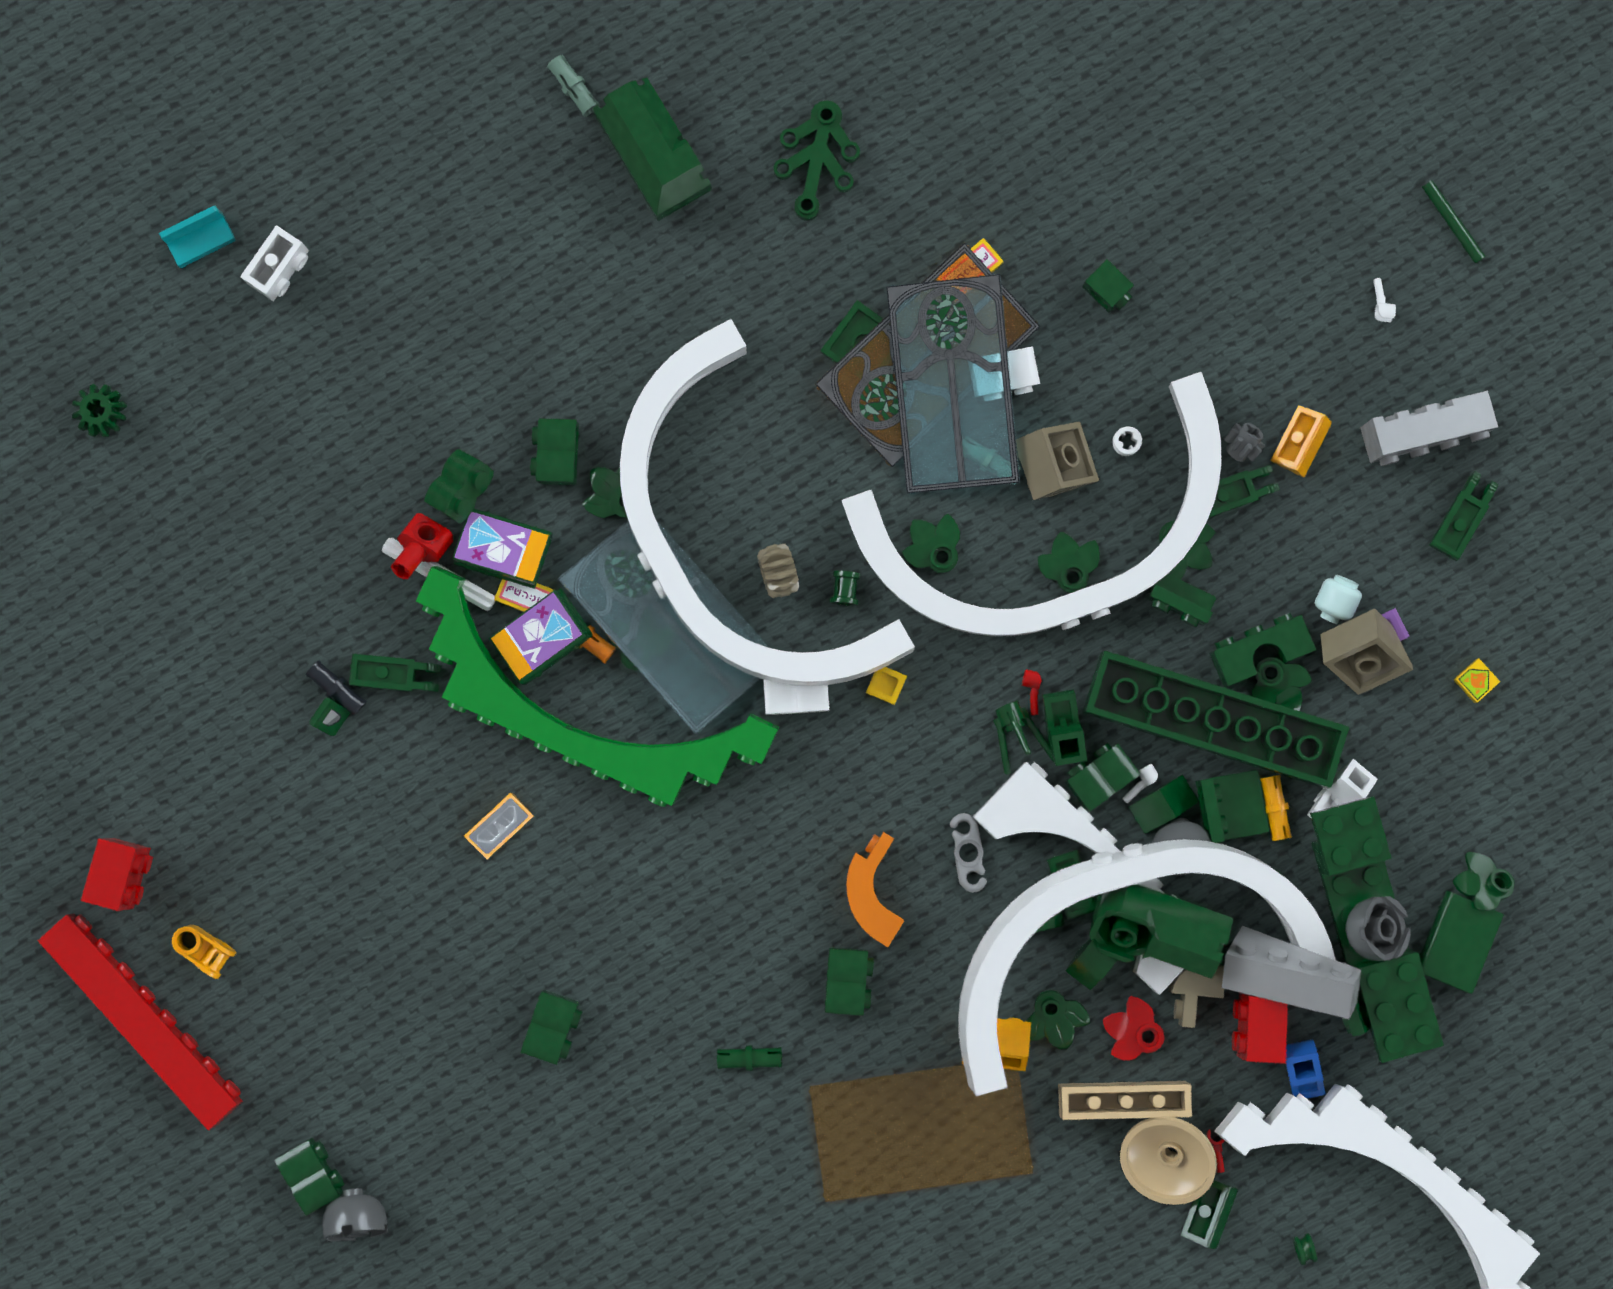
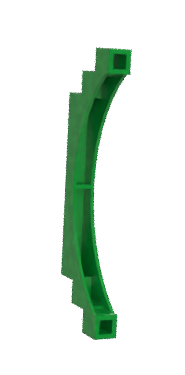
[416,566,780,807]

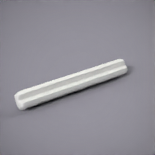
[382,538,495,611]

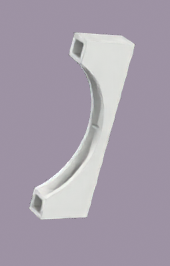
[973,762,1184,995]

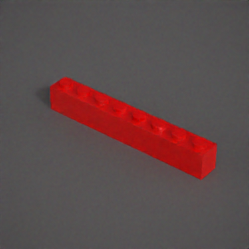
[38,914,243,1131]

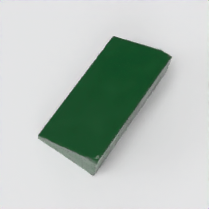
[1180,1180,1238,1249]

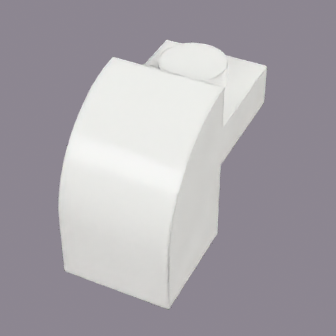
[1307,759,1378,818]

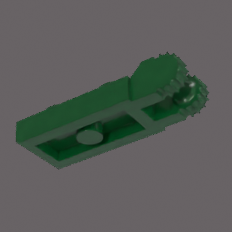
[1208,465,1280,518]
[1429,471,1498,561]
[349,654,441,692]

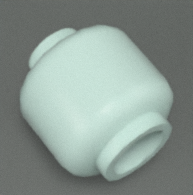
[1315,575,1362,624]

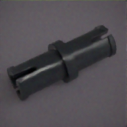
[306,660,367,716]

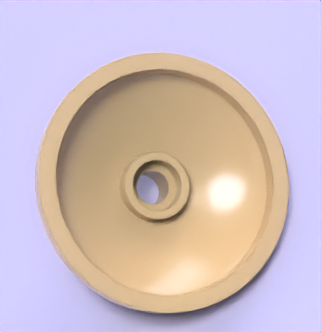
[1120,1116,1217,1205]

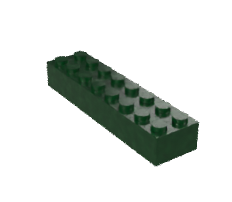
[1082,651,1349,789]

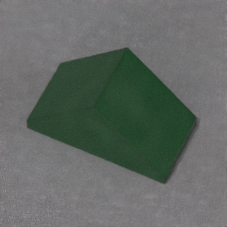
[1128,774,1199,834]

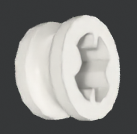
[1112,426,1142,456]

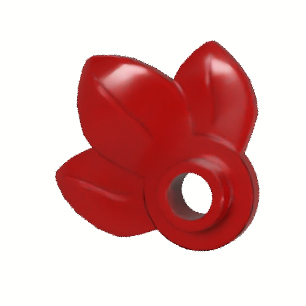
[1102,996,1164,1060]

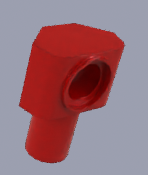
[391,513,453,579]

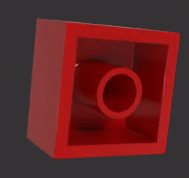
[81,838,153,911]
[1232,992,1288,1063]

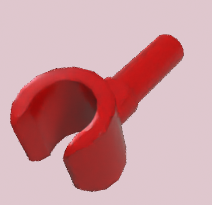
[1022,669,1041,715]
[1206,1129,1225,1173]

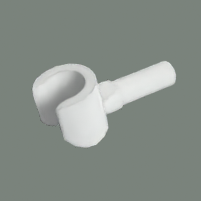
[1373,278,1396,322]
[1122,764,1158,804]

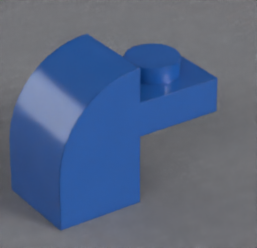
[1285,1039,1326,1099]

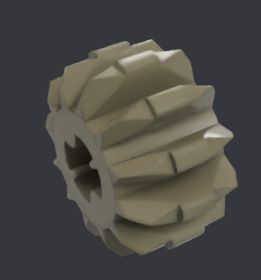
[757,544,799,598]

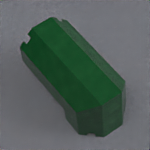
[593,77,712,221]
[1089,884,1233,979]

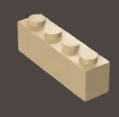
[1058,1081,1192,1120]

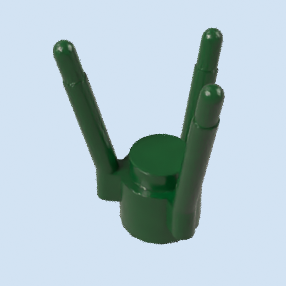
[993,701,1054,775]

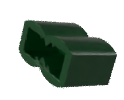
[530,418,579,485]
[424,449,494,524]
[1065,742,1140,812]
[825,947,874,1016]
[520,990,583,1065]
[275,1138,344,1216]

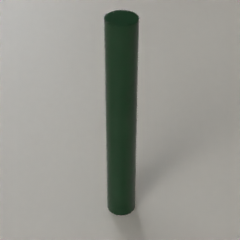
[1422,180,1486,264]

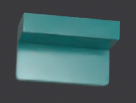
[159,205,236,268]

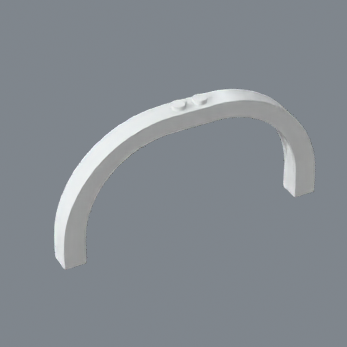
[620,319,915,686]
[842,372,1221,636]
[958,839,1335,1096]

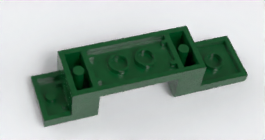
[1310,796,1444,1063]

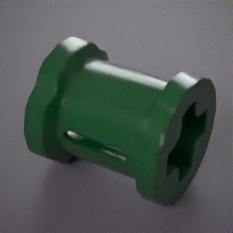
[830,571,861,606]

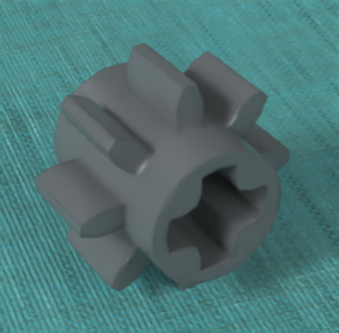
[1224,423,1265,462]

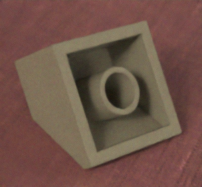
[1015,422,1099,500]
[1320,609,1413,695]

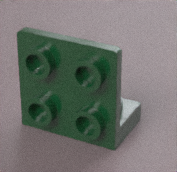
[1195,770,1270,843]

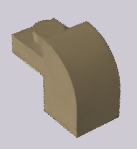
[1168,965,1224,1028]

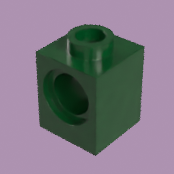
[1082,259,1134,313]

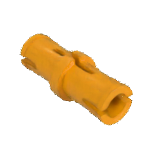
[1260,775,1292,841]

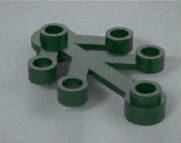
[774,100,860,221]

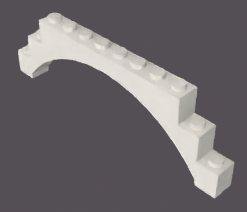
[1214,1084,1540,1289]

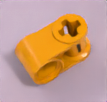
[172,925,236,979]

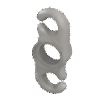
[950,813,987,893]

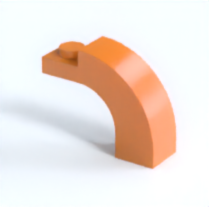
[846,832,905,947]

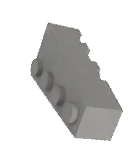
[1360,391,1498,466]
[1222,926,1361,1019]

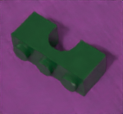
[1209,613,1316,688]

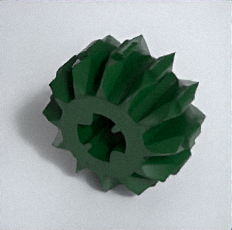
[72,384,127,437]

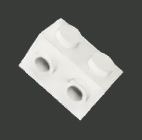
[240,225,309,301]

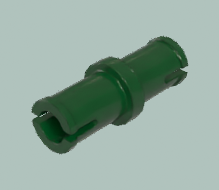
[717,1045,782,1071]

